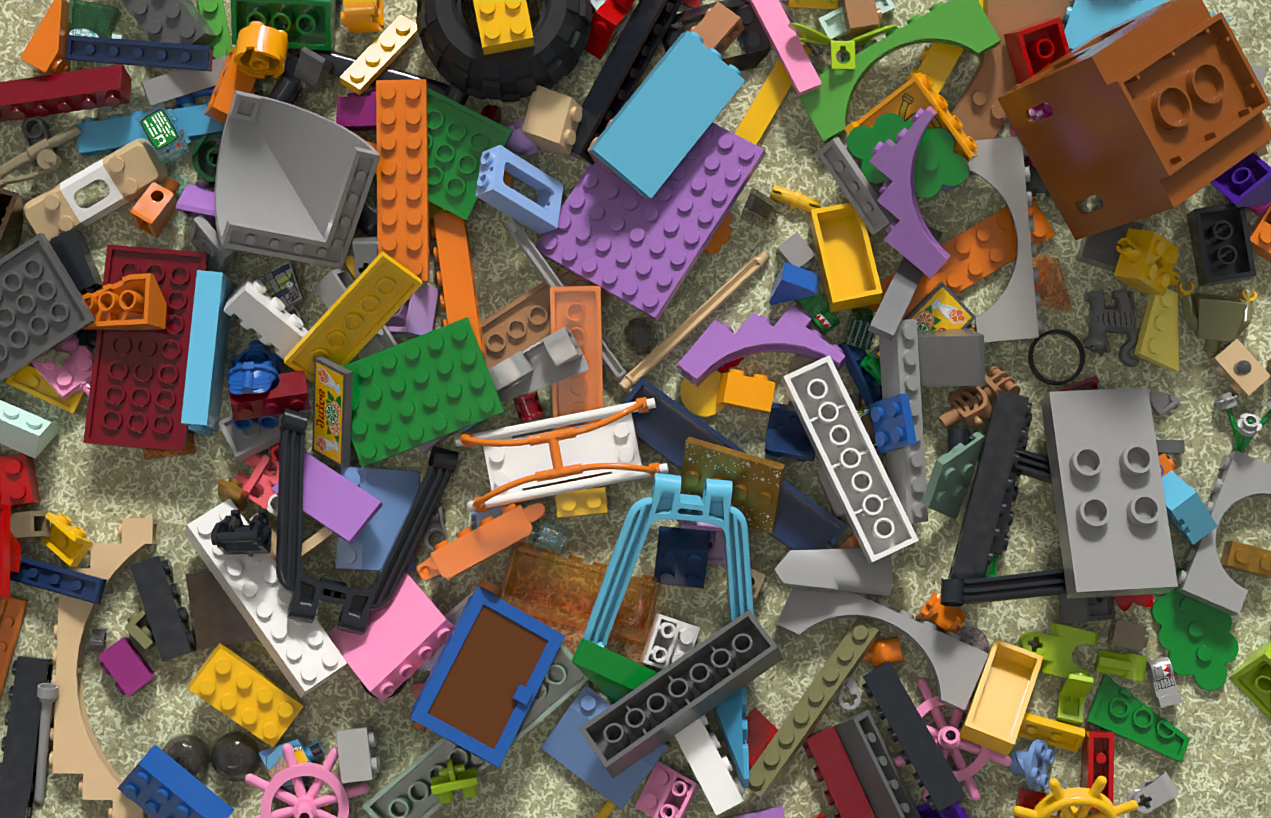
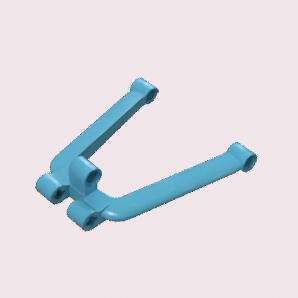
[580,473,754,648]

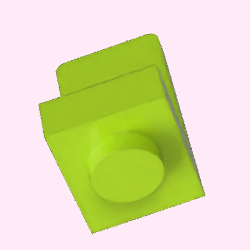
[1056,673,1094,725]

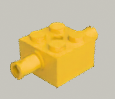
[1114,228,1180,296]

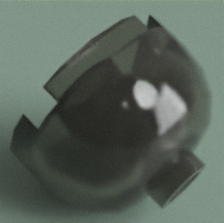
[211,731,262,782]
[162,734,212,780]

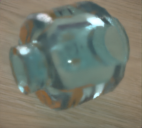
[528,520,567,557]

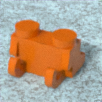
[915,592,966,634]

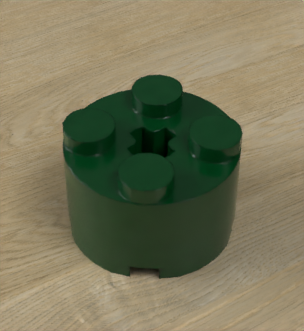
[192,133,223,187]

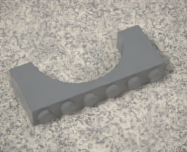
[1175,451,1271,616]

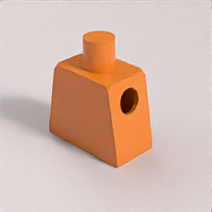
[130,177,180,239]

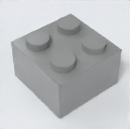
[336,725,382,783]

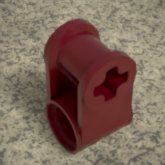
[513,390,543,423]

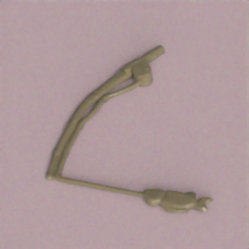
[0,124,82,368]

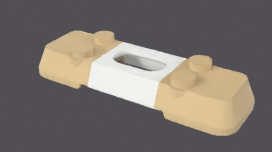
[23,138,168,246]

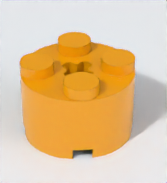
[341,0,384,34]
[234,21,288,79]

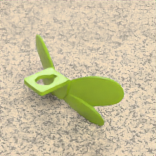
[788,23,897,70]

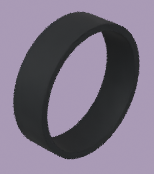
[1028,329,1085,385]

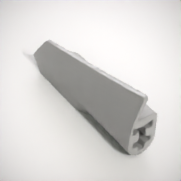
[489,326,589,402]
[773,548,892,596]

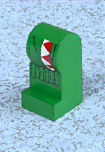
[795,290,840,335]

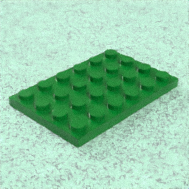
[342,317,505,467]

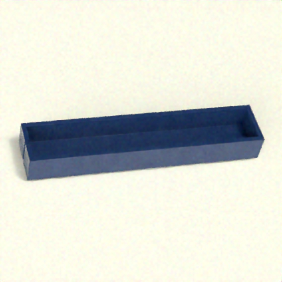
[622,377,847,550]

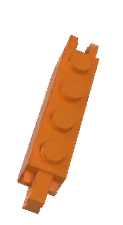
[416,502,546,581]

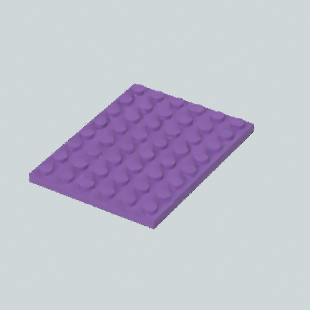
[536,122,766,321]

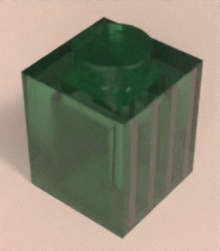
[844,307,876,350]

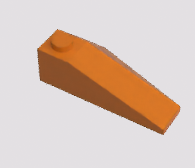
[82,273,167,330]

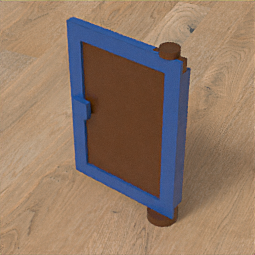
[408,580,565,768]

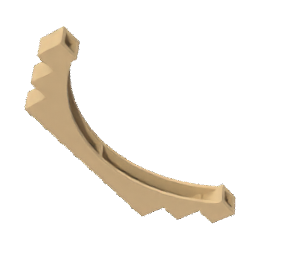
[49,518,158,818]

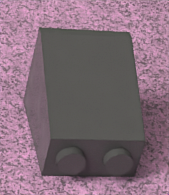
[917,328,985,387]

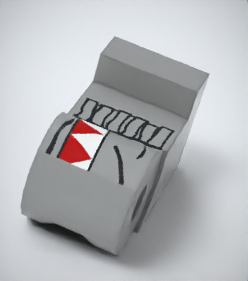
[1146,657,1183,708]

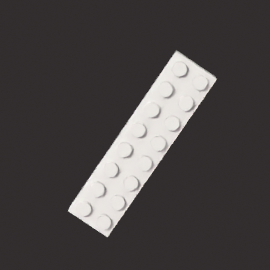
[782,355,919,564]
[184,498,347,698]

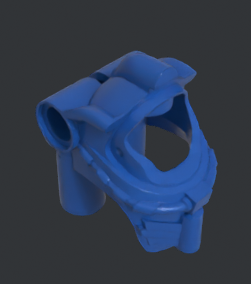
[227,340,284,430]

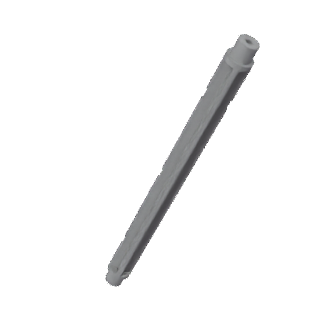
[505,218,627,383]

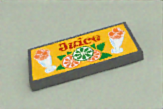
[870,282,976,362]
[312,356,353,468]

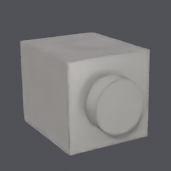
[776,232,816,270]

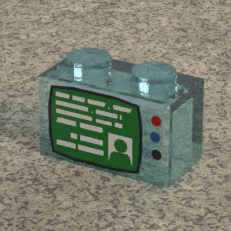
[135,103,191,166]

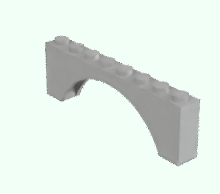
[968,136,1043,342]
[776,588,989,712]

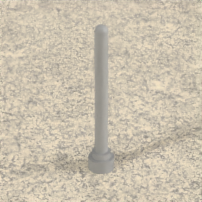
[34,683,59,803]

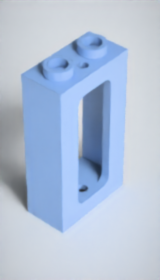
[476,145,563,234]

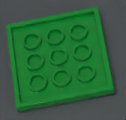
[428,88,513,221]

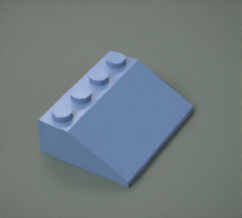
[336,467,420,572]
[540,685,667,810]

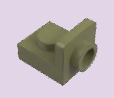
[125,610,156,650]

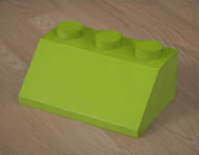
[1229,640,1271,720]

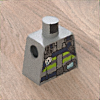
[253,260,305,319]

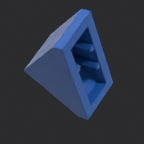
[769,262,820,305]

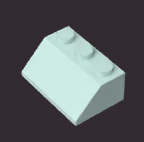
[0,400,60,458]

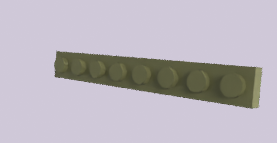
[747,617,881,800]

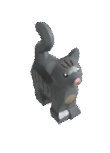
[1082,290,1139,367]

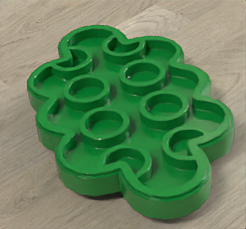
[847,113,970,199]
[1151,568,1239,691]

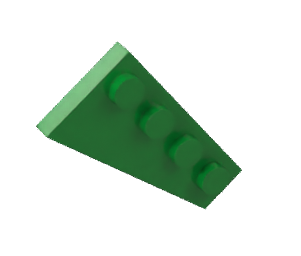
[1085,674,1190,762]

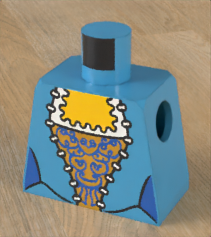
[259,738,325,792]

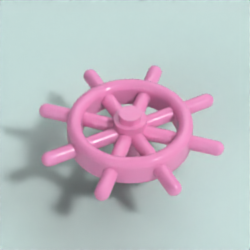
[886,678,1012,802]
[245,744,370,818]

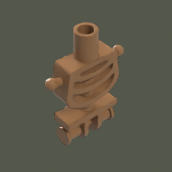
[938,366,1021,430]

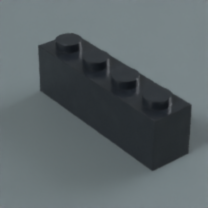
[130,555,197,662]

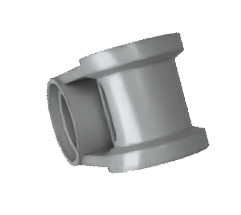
[1127,771,1179,813]

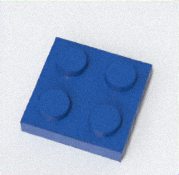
[870,394,917,454]

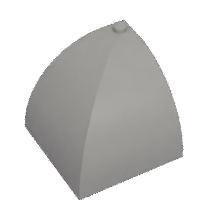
[214,90,380,269]

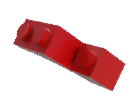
[584,0,639,60]

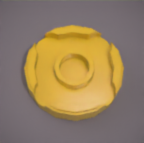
[680,370,725,417]

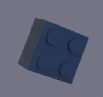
[653,526,710,589]

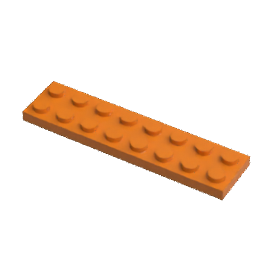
[376,79,430,282]
[867,197,1056,320]
[550,286,605,488]

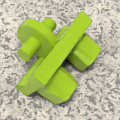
[431,759,478,804]

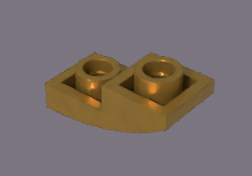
[218,477,248,512]

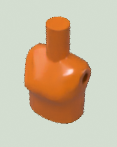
[860,636,904,668]

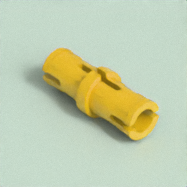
[769,184,821,213]

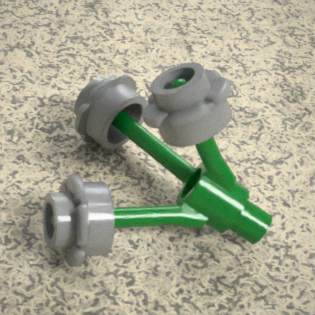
[1213,391,1271,454]

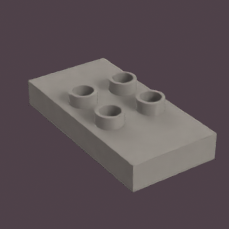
[1041,387,1178,599]

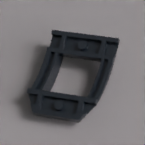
[662,0,772,71]

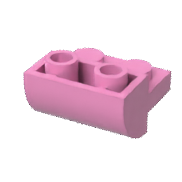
[635,761,700,818]

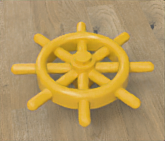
[1013,776,1138,818]

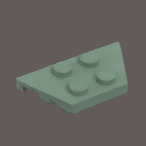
[922,432,985,519]

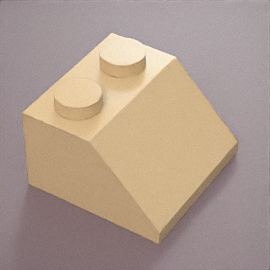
[522,85,583,154]

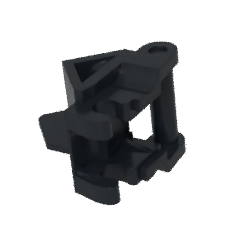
[211,509,272,557]

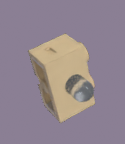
[1209,339,1271,398]

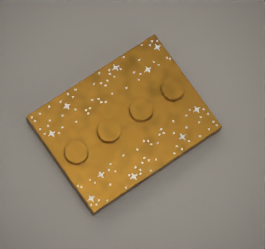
[680,437,785,534]

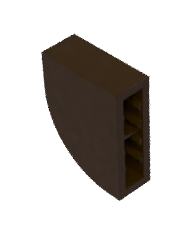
[0,188,24,259]
[186,572,258,650]

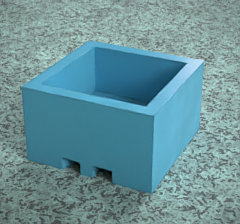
[1162,470,1218,545]

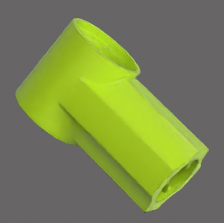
[1094,650,1148,682]

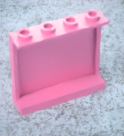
[327,571,454,702]

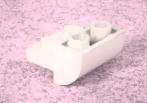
[640,613,700,669]

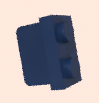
[764,402,816,462]

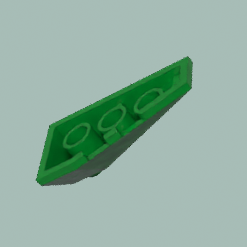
[571,638,659,704]

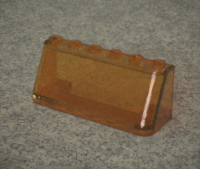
[500,542,661,646]

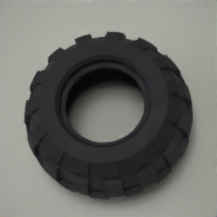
[416,0,592,102]

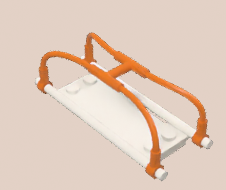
[455,397,669,513]

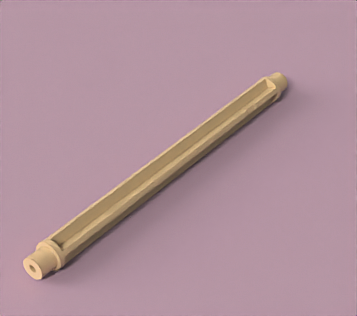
[619,251,770,392]

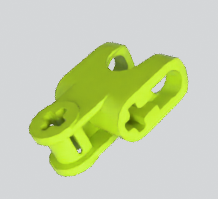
[1018,623,1098,678]

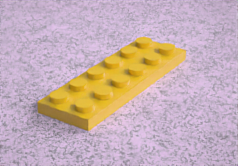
[284,251,422,383]

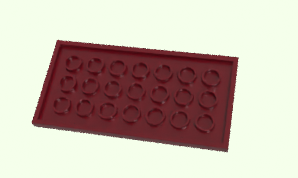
[83,244,209,452]

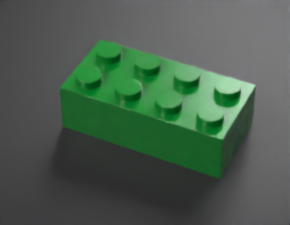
[231,0,336,51]

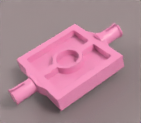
[32,335,94,400]

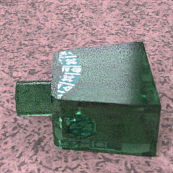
[68,0,121,38]

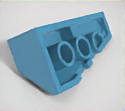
[714,686,749,788]

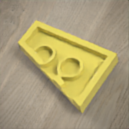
[1134,288,1179,372]

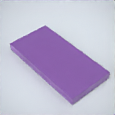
[271,451,383,544]

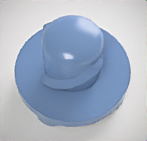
[1009,739,1055,791]

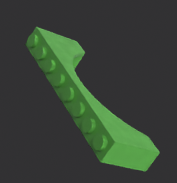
[795,0,1001,144]

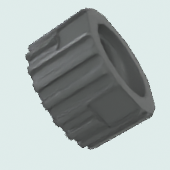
[90,629,107,652]

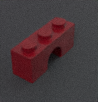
[228,370,310,421]

